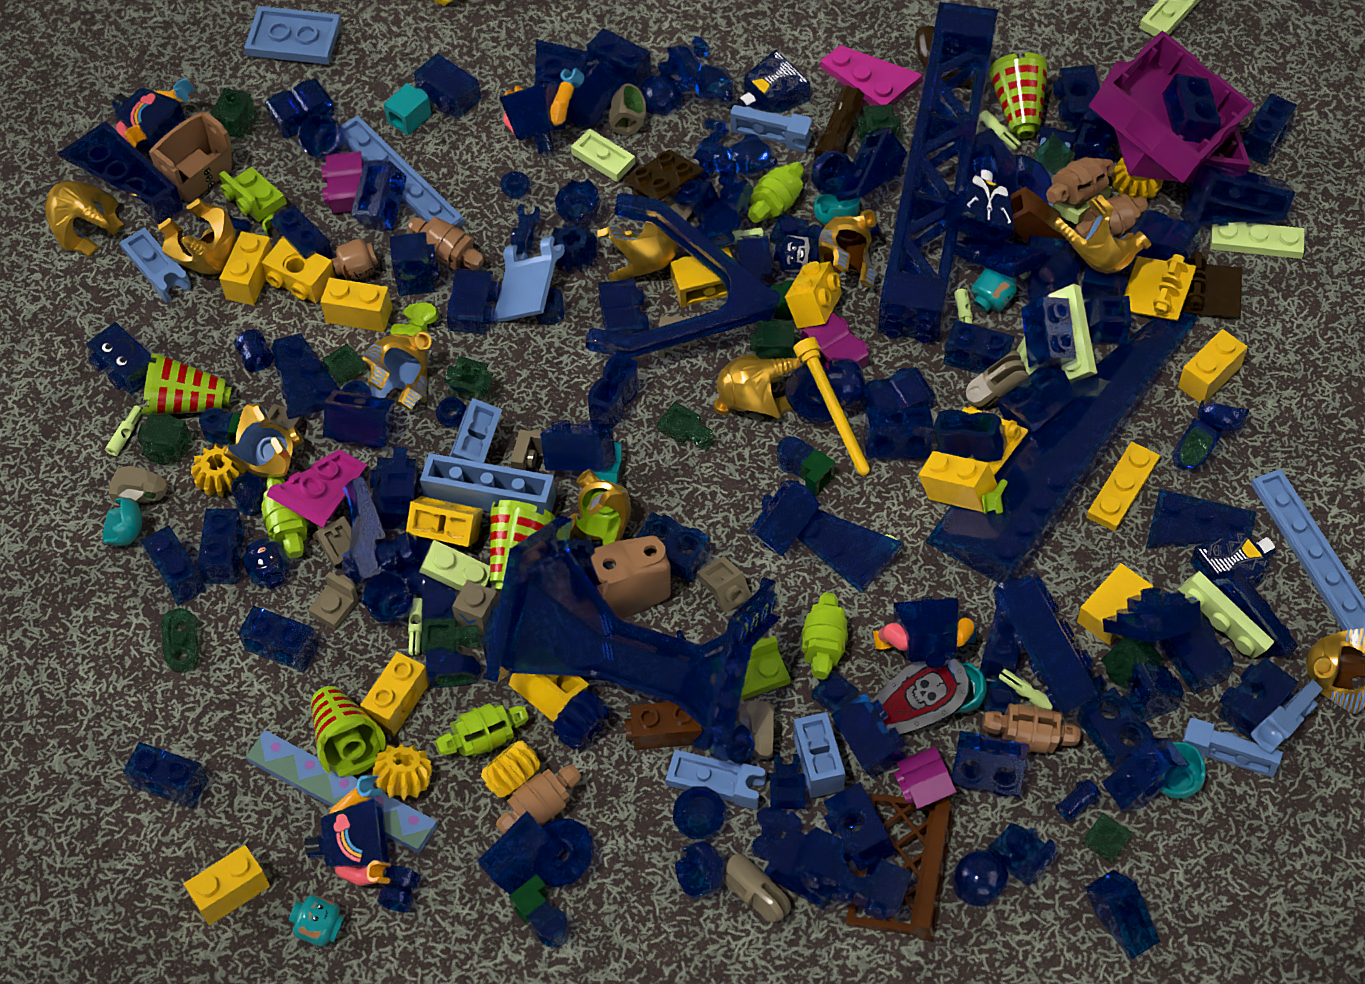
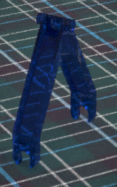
[585,193,780,359]

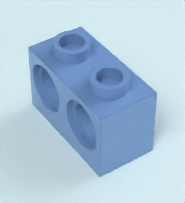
[449,398,502,463]
[793,712,845,798]

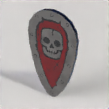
[858,654,970,739]

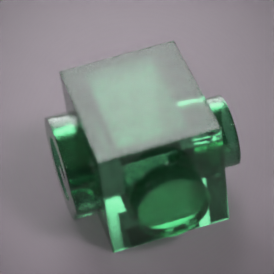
[210,88,256,139]
[856,104,901,151]
[750,319,795,359]
[444,355,493,401]
[137,413,191,465]
[1101,634,1164,686]

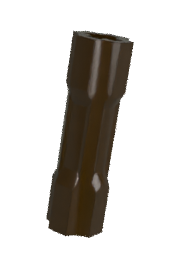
[813,86,865,168]

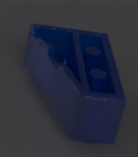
[1180,161,1296,229]

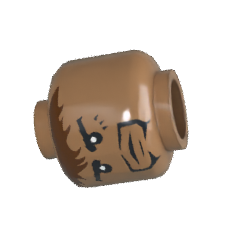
[332,238,379,282]

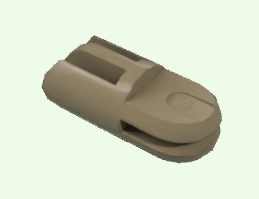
[966,350,1030,408]
[723,854,791,922]

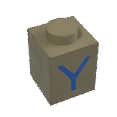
[452,580,500,636]

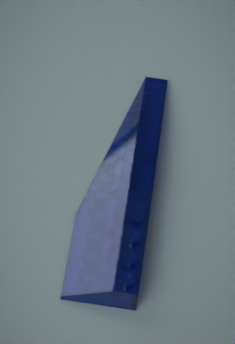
[926,312,1199,590]

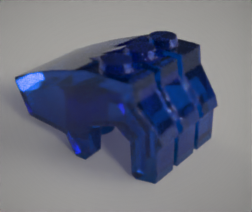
[1074,122,1115,178]
[987,822,1058,886]

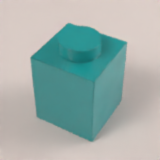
[383,83,432,136]

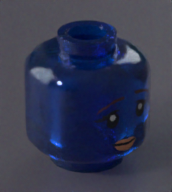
[242,538,291,589]

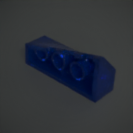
[58,121,184,224]
[994,570,1108,714]

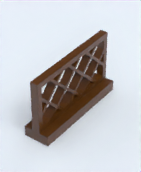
[846,793,954,942]

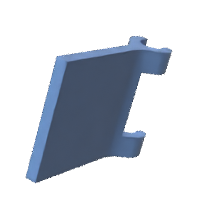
[493,236,565,323]

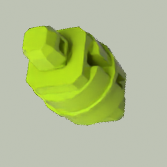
[748,162,804,223]
[261,477,309,559]
[802,592,848,679]
[434,703,529,757]

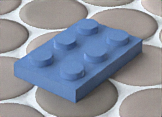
[244,6,342,65]

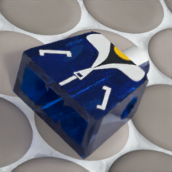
[947,170,1014,246]

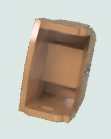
[149,111,232,202]
[591,535,671,623]

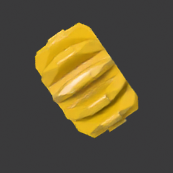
[1112,158,1163,200]
[191,443,247,498]
[481,741,540,798]
[373,742,432,801]

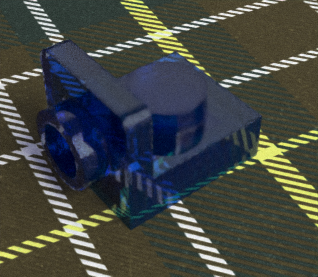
[674,180,724,228]

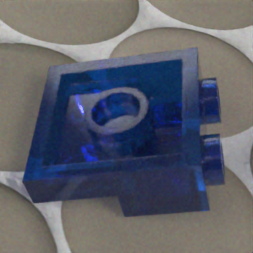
[1103,588,1202,643]

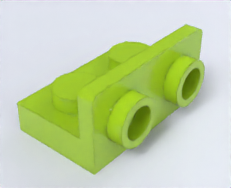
[219,167,287,222]
[713,636,791,705]

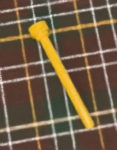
[793,337,870,476]

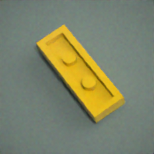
[1086,441,1160,532]

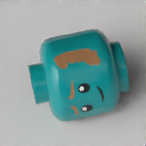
[971,266,1017,313]
[288,894,345,947]

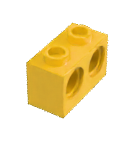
[406,496,483,547]

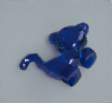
[658,36,733,102]
[692,118,779,187]

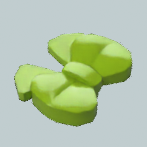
[390,303,439,337]

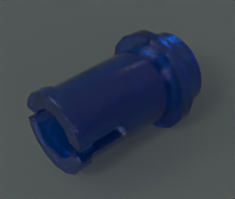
[1037,124,1076,151]
[1055,779,1101,822]

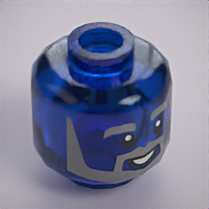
[774,234,819,275]

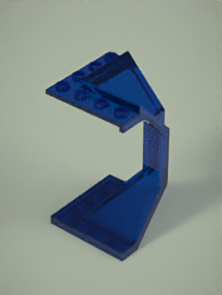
[485,515,781,751]

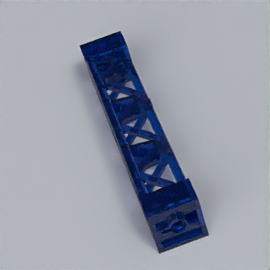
[878,1,998,343]

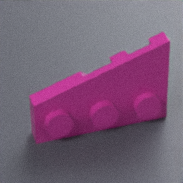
[820,45,923,113]
[266,449,367,528]

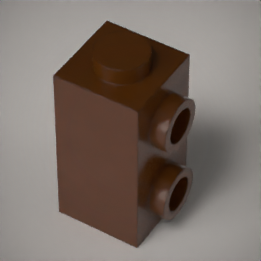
[1000,186,1064,250]
[624,699,702,751]

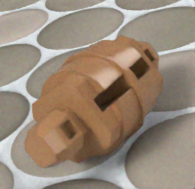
[1046,157,1114,205]
[1074,194,1149,239]
[408,217,484,270]
[982,704,1080,754]
[496,764,581,837]

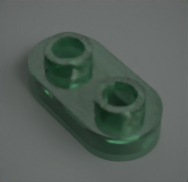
[161,608,199,673]

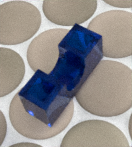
[791,826,913,920]

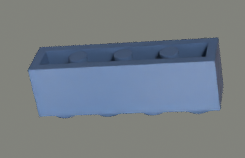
[420,453,557,515]

